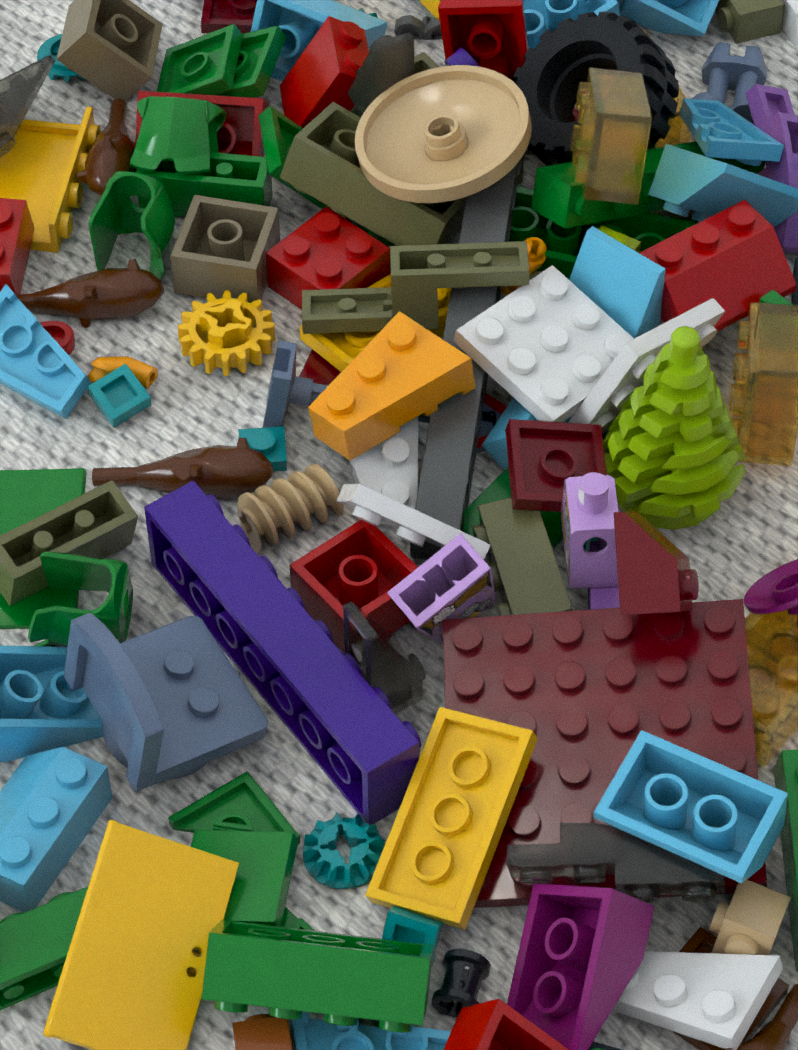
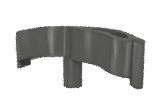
[394,15,442,40]

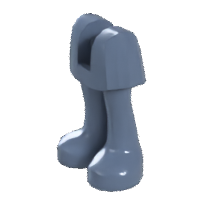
[692,42,767,124]

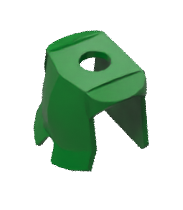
[130,96,227,174]
[88,171,175,281]
[28,551,133,647]

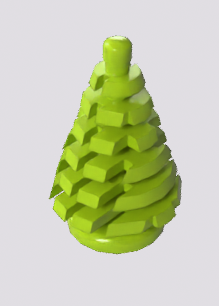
[603,326,746,530]

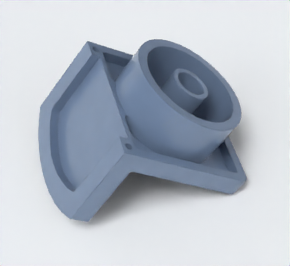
[64,613,268,792]

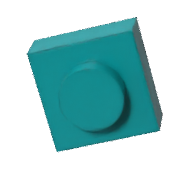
[88,364,151,428]
[238,426,287,471]
[382,906,443,969]

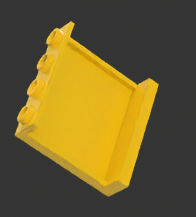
[0,106,101,253]

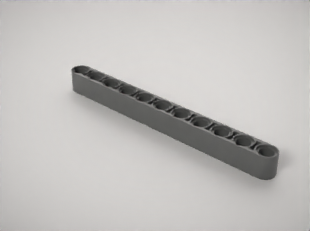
[410,158,522,559]

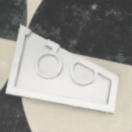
[326,386,418,524]
[336,483,491,560]
[612,951,783,1050]

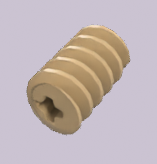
[237,464,344,552]

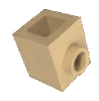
[709,880,791,955]

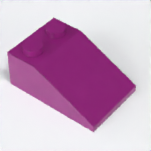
[507,883,654,1050]

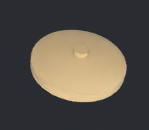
[355,65,532,203]

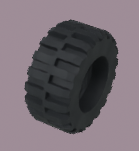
[513,11,679,166]

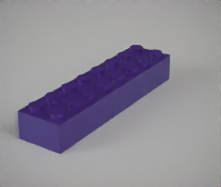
[144,481,421,825]

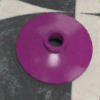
[744,559,798,615]

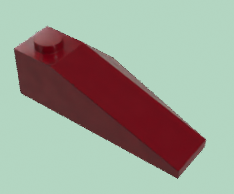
[613,511,699,615]

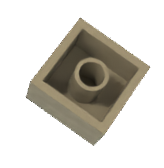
[57,0,163,101]
[170,195,280,303]

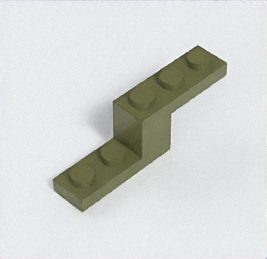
[302,241,529,334]

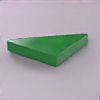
[168,771,300,845]

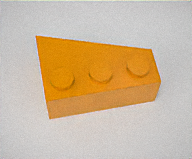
[308,311,476,461]

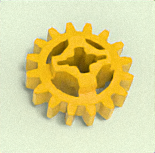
[178,290,275,376]

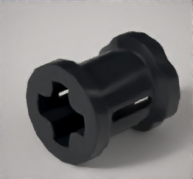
[432,949,491,1018]

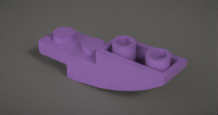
[745,84,798,254]

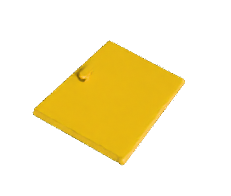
[43,820,239,1050]

